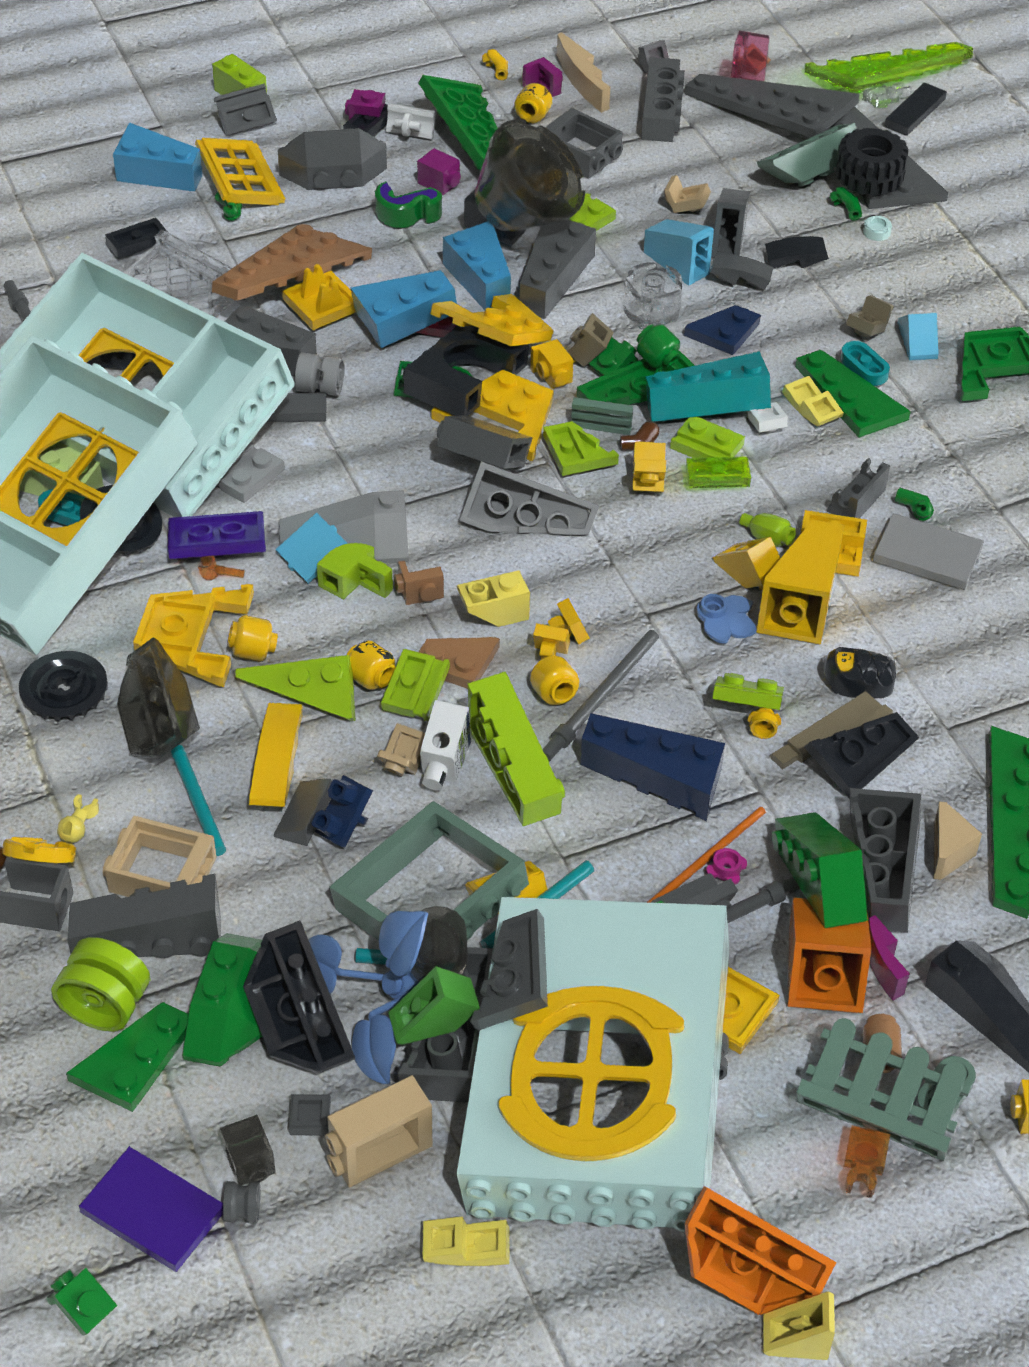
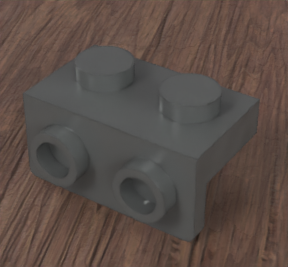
[651,873,738,909]

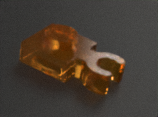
[843,1125,890,1198]

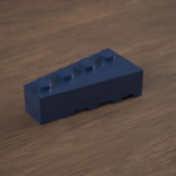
[580,713,725,821]

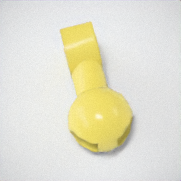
[57,794,99,843]

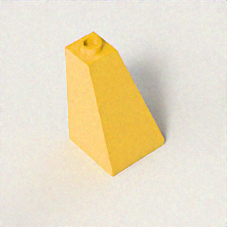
[756,519,844,645]

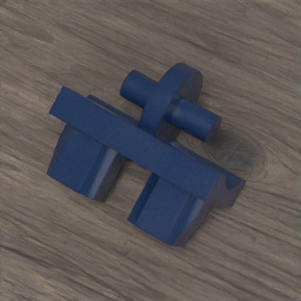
[312,775,373,848]

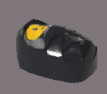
[824,647,896,699]

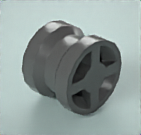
[223,1181,261,1223]

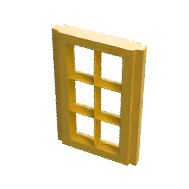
[195,138,286,205]

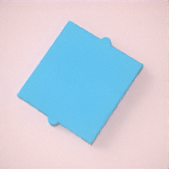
[275,512,348,584]

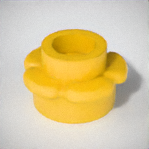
[748,708,781,739]

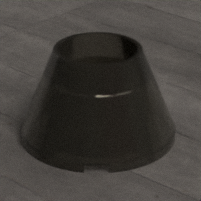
[475,119,585,232]

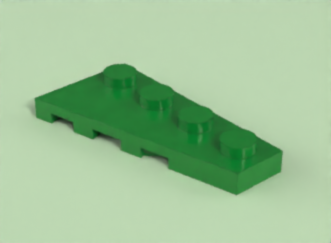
[795,349,911,438]
[576,351,695,405]

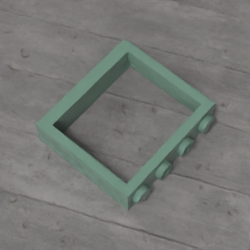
[329,801,529,974]

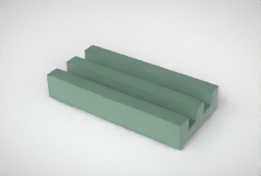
[571,397,633,435]

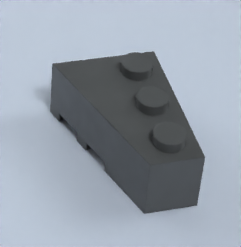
[224,304,317,376]

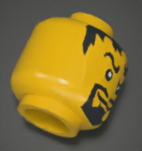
[347,640,396,690]

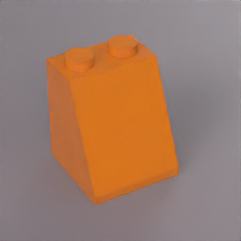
[788,897,871,1013]

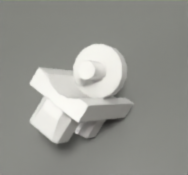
[386,104,436,139]

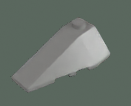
[459,461,599,535]
[279,490,409,563]

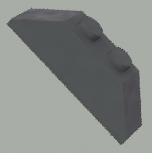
[277,128,387,190]

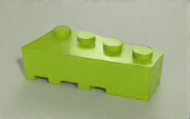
[468,671,565,827]

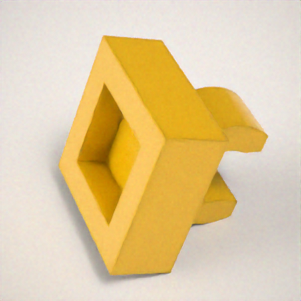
[548,598,590,645]
[533,623,570,659]

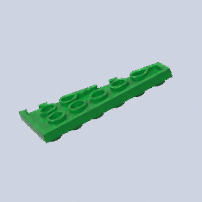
[418,75,515,186]
[989,725,1029,919]

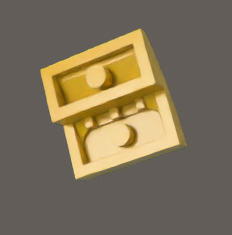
[801,510,867,577]

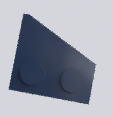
[684,305,761,355]

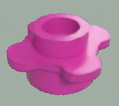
[706,848,747,884]

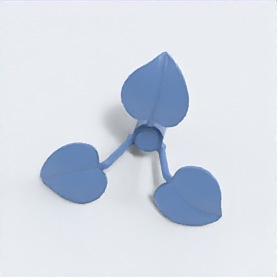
[309,911,429,1084]

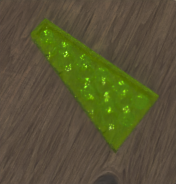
[805,42,973,93]

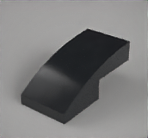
[765,236,829,269]

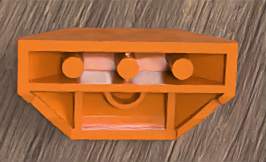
[684,1186,837,1315]

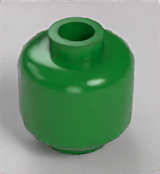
[636,324,681,369]

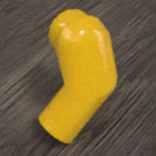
[482,49,508,80]

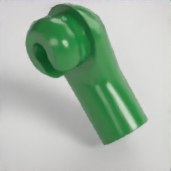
[830,187,862,220]
[215,192,242,221]
[895,487,934,521]

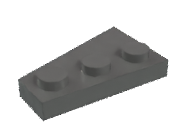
[471,909,548,1031]

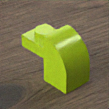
[317,543,393,600]

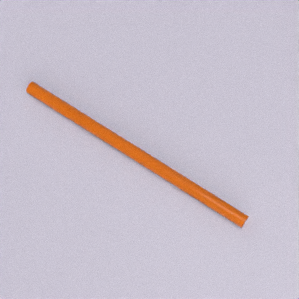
[647,807,766,903]

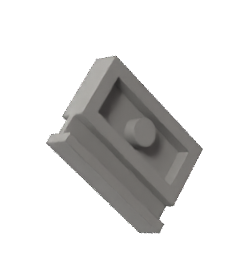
[217,442,285,503]

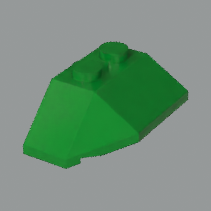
[182,933,262,1067]

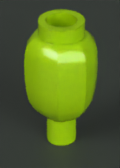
[739,513,796,547]

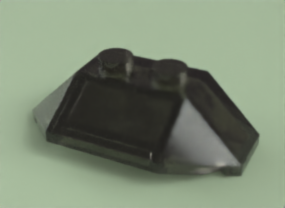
[117,637,200,758]

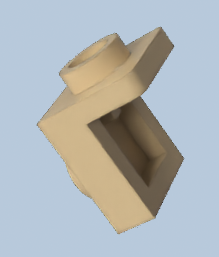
[664,175,711,213]
[377,723,425,776]

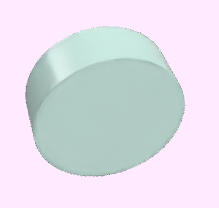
[863,216,892,241]

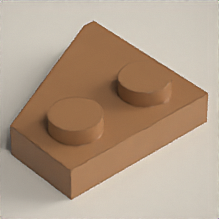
[419,637,500,689]

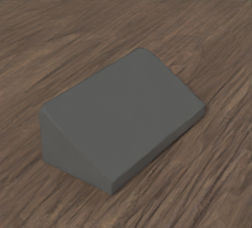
[274,778,332,846]

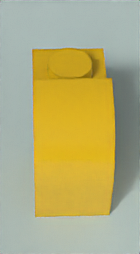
[632,442,666,492]

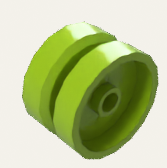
[51,937,151,1032]

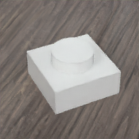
[748,402,788,432]

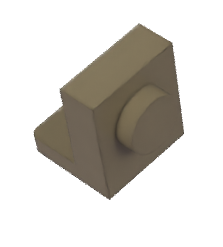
[846,295,894,338]

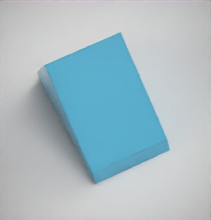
[897,313,939,360]

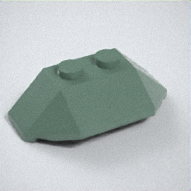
[757,123,856,186]

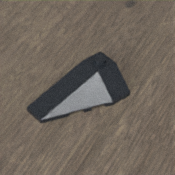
[925,940,1029,1073]

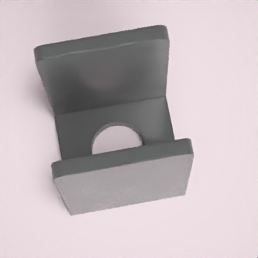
[0,857,74,932]

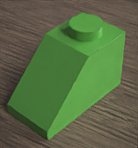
[388,966,480,1045]

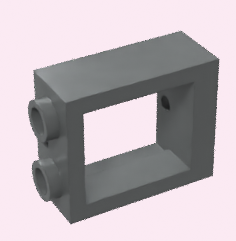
[538,108,623,179]

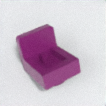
[522,57,563,97]
[345,89,386,119]

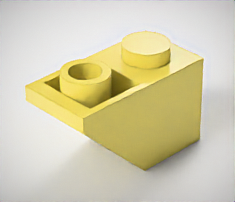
[457,570,530,627]

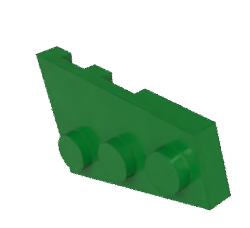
[66,1002,189,1112]

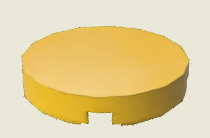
[2,837,76,863]

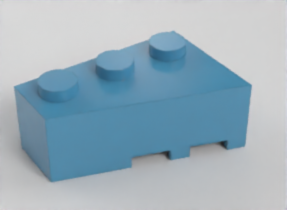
[113,123,203,192]
[443,220,511,310]
[350,270,457,348]

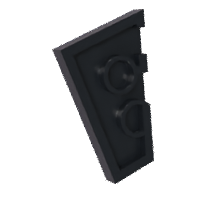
[804,712,920,799]

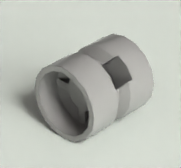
[295,352,345,396]

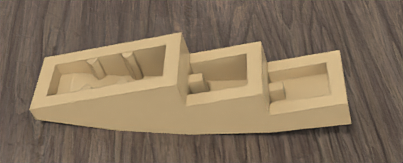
[557,32,611,113]

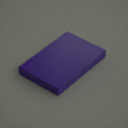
[168,511,266,559]
[79,1146,223,1272]

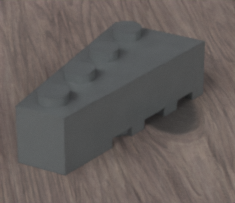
[850,788,921,933]

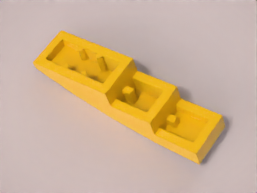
[249,703,303,807]

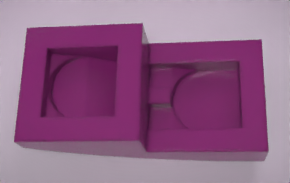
[868,915,910,1001]

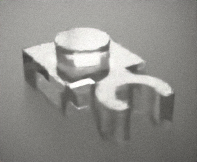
[862,82,912,109]

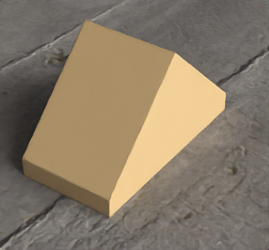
[934,802,982,880]

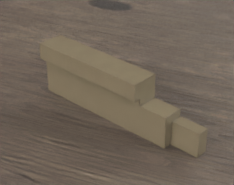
[771,691,893,770]

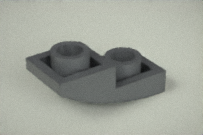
[710,254,773,290]

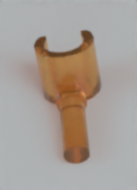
[198,556,245,581]

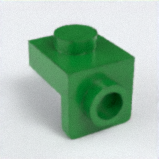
[589,337,639,376]
[46,1268,118,1336]

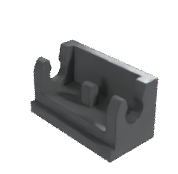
[827,458,890,518]

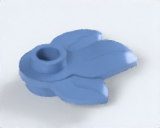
[697,594,757,644]

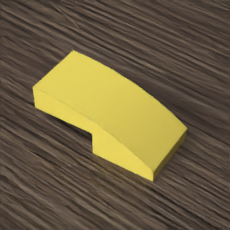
[782,376,844,426]
[422,1216,510,1266]

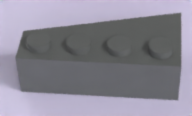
[520,212,596,319]
[68,873,221,958]
[398,947,493,1102]

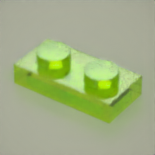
[686,457,751,488]

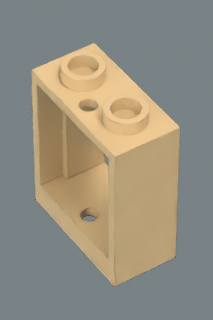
[103,815,217,897]
[325,1075,433,1188]

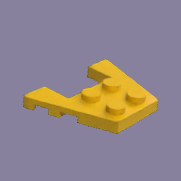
[430,294,554,346]
[431,370,554,461]
[133,584,254,687]

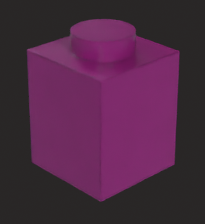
[417,148,461,195]

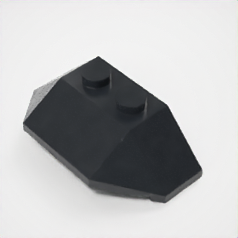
[243,920,355,1073]

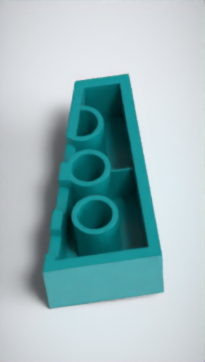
[646,351,771,422]

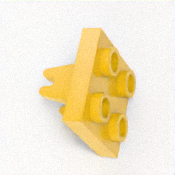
[282,264,355,330]

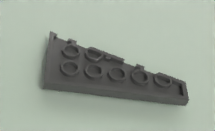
[685,74,860,137]
[831,107,948,209]

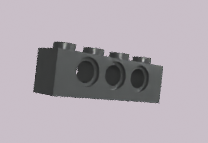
[641,57,685,142]

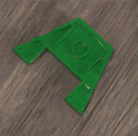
[961,327,1029,401]

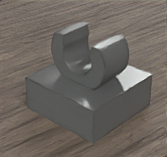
[637,40,669,73]

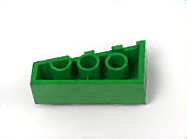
[772,812,868,928]

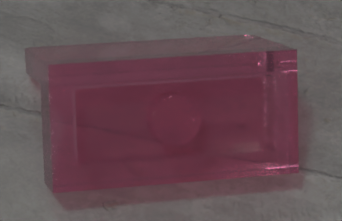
[731,30,770,81]

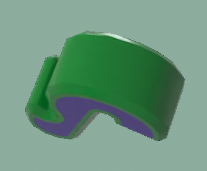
[375,181,442,229]

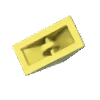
[763,1291,835,1360]

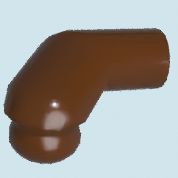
[620,421,660,451]

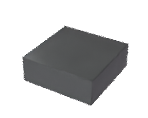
[289,1094,331,1136]

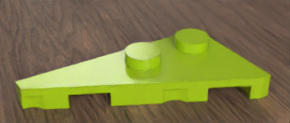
[235,655,356,721]

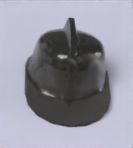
[411,906,468,982]

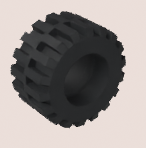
[836,128,909,196]

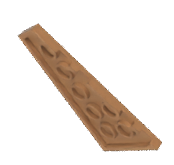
[212,224,372,301]

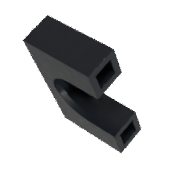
[403,325,529,416]

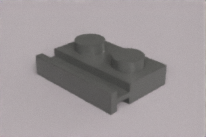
[213,83,277,136]

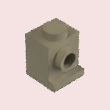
[567,313,614,367]

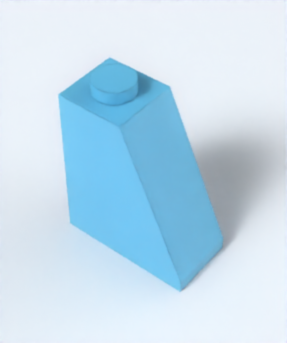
[644,219,714,286]

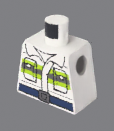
[420,700,472,790]

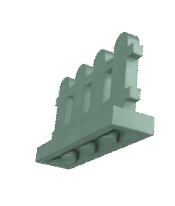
[796,1018,971,1161]

